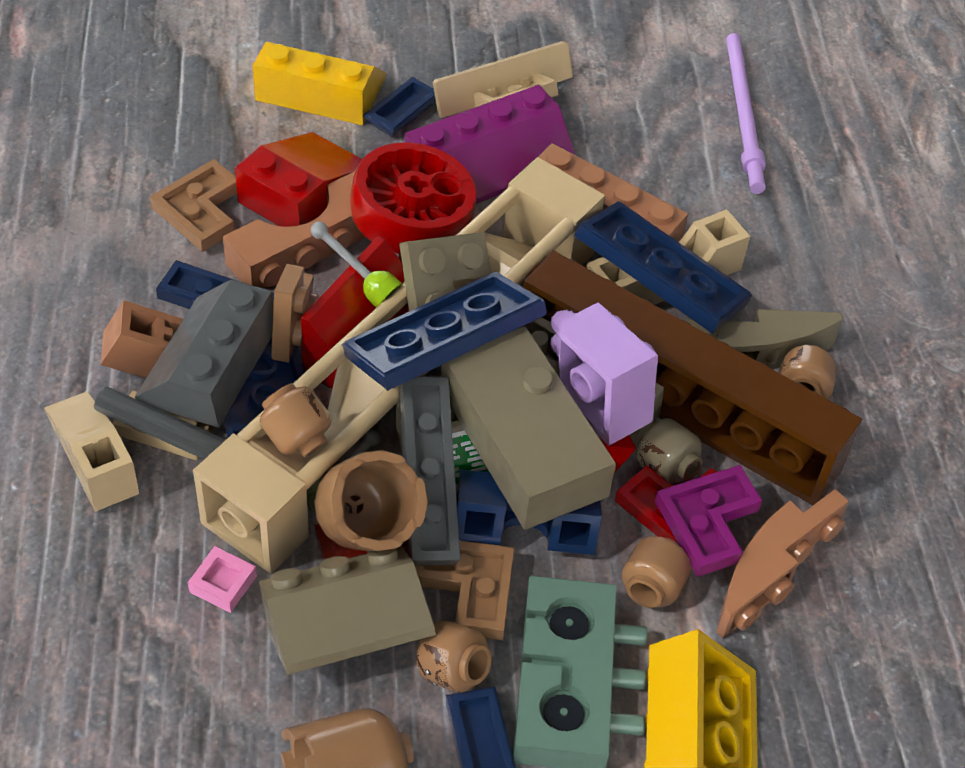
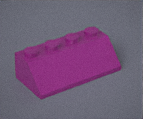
[405,84,575,204]

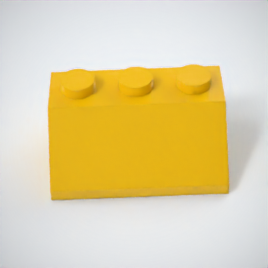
[252,42,386,126]
[644,629,758,768]

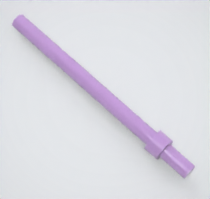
[726,33,766,194]

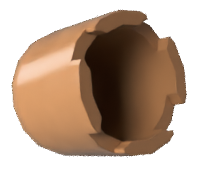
[314,450,428,551]
[281,708,414,768]

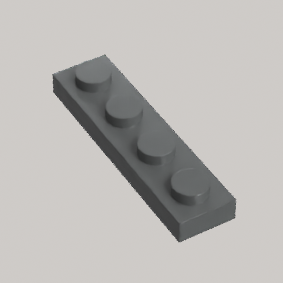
[399,377,460,565]

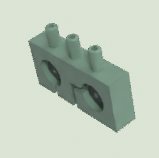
[513,576,648,768]

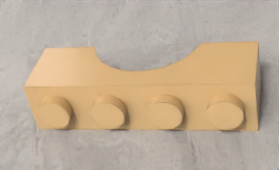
[587,209,750,305]

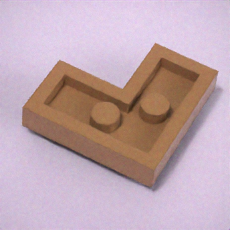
[150,159,237,252]
[271,264,319,363]
[415,541,514,641]

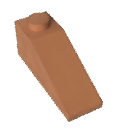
[100,300,183,377]

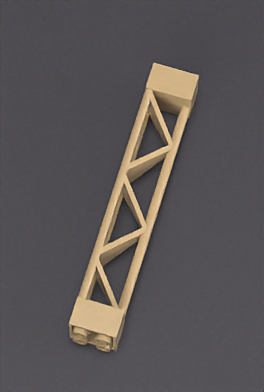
[193,157,605,574]

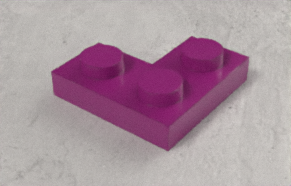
[655,465,762,577]

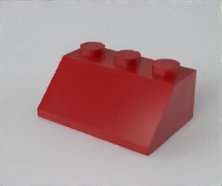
[301,236,409,389]

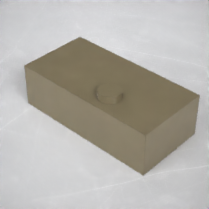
[441,326,616,530]

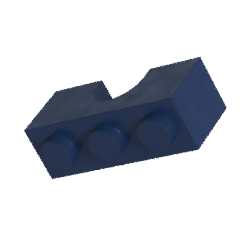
[456,469,602,555]

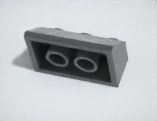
[135,279,274,428]

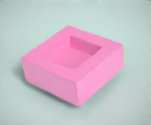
[188,546,257,613]

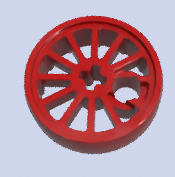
[350,142,476,254]

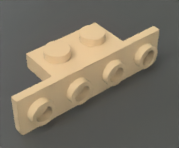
[433,41,573,118]

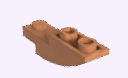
[716,489,849,638]

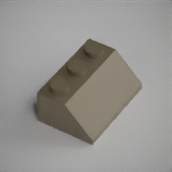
[259,546,436,675]

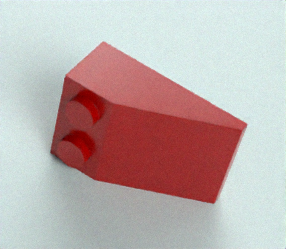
[235,132,362,227]

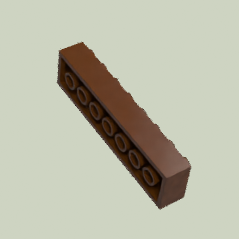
[524,250,862,505]

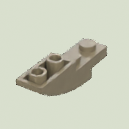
[681,309,843,369]

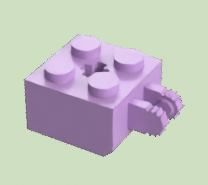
[551,302,658,445]

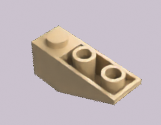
[44,392,139,512]

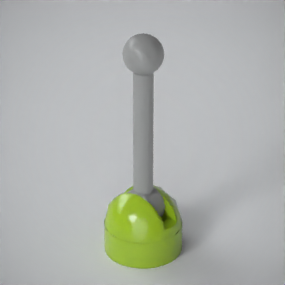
[310,221,402,307]

